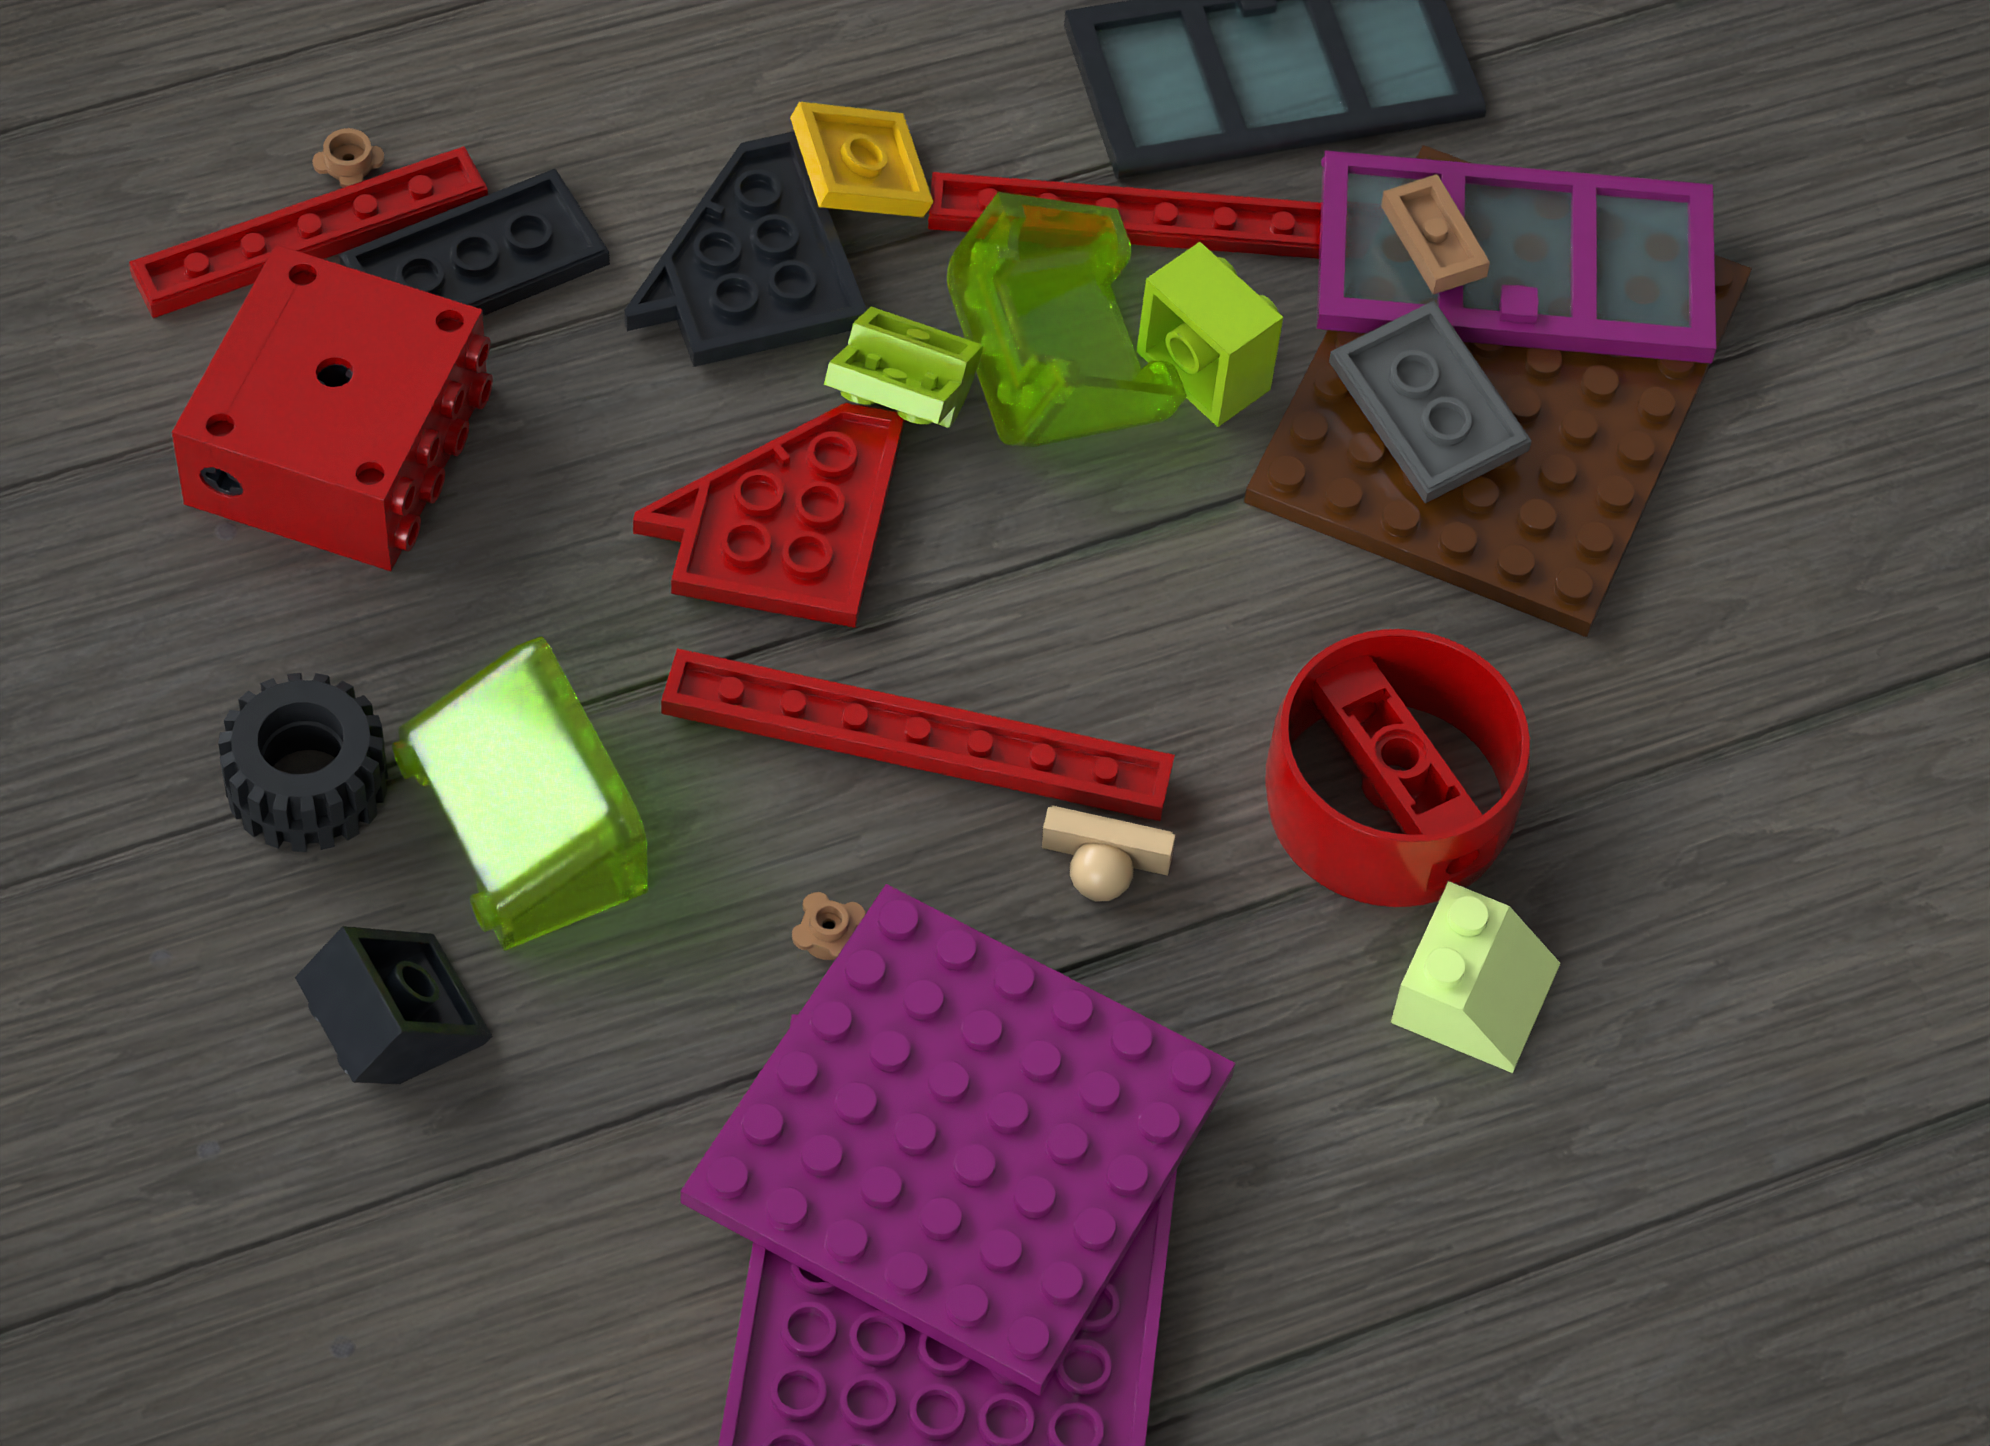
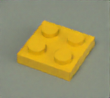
[790,101,933,218]

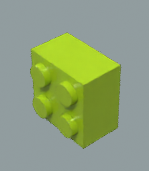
[1136,242,1283,427]

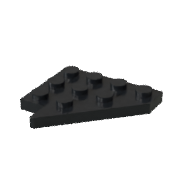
[624,131,867,367]

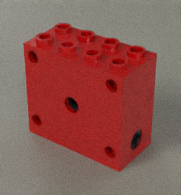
[172,245,493,572]

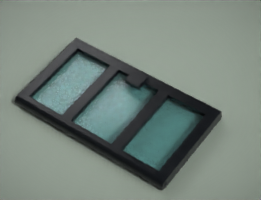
[1064,0,1486,179]

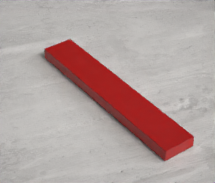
[129,146,488,318]

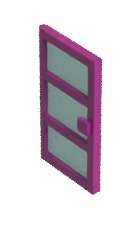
[1316,150,1716,363]

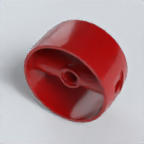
[1265,629,1530,907]

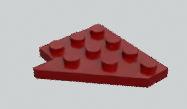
[633,403,905,628]

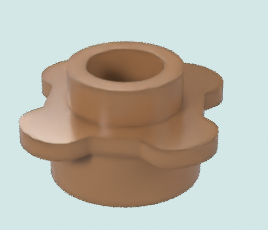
[313,128,384,188]
[792,892,865,960]

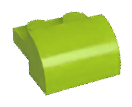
[824,306,984,428]

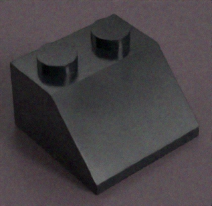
[295,926,493,1084]

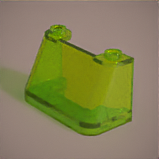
[947,192,1187,448]
[392,636,648,951]

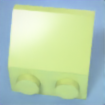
[1391,881,1560,1073]

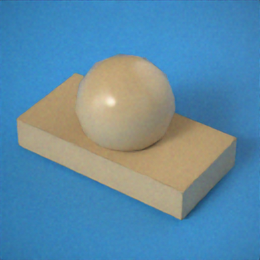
[1042,806,1175,902]

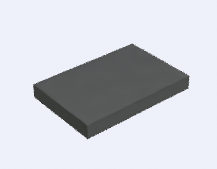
[1329,301,1532,503]

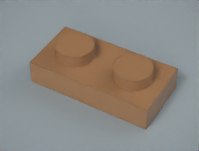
[1381,174,1490,295]

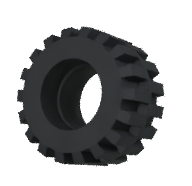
[218,673,388,852]

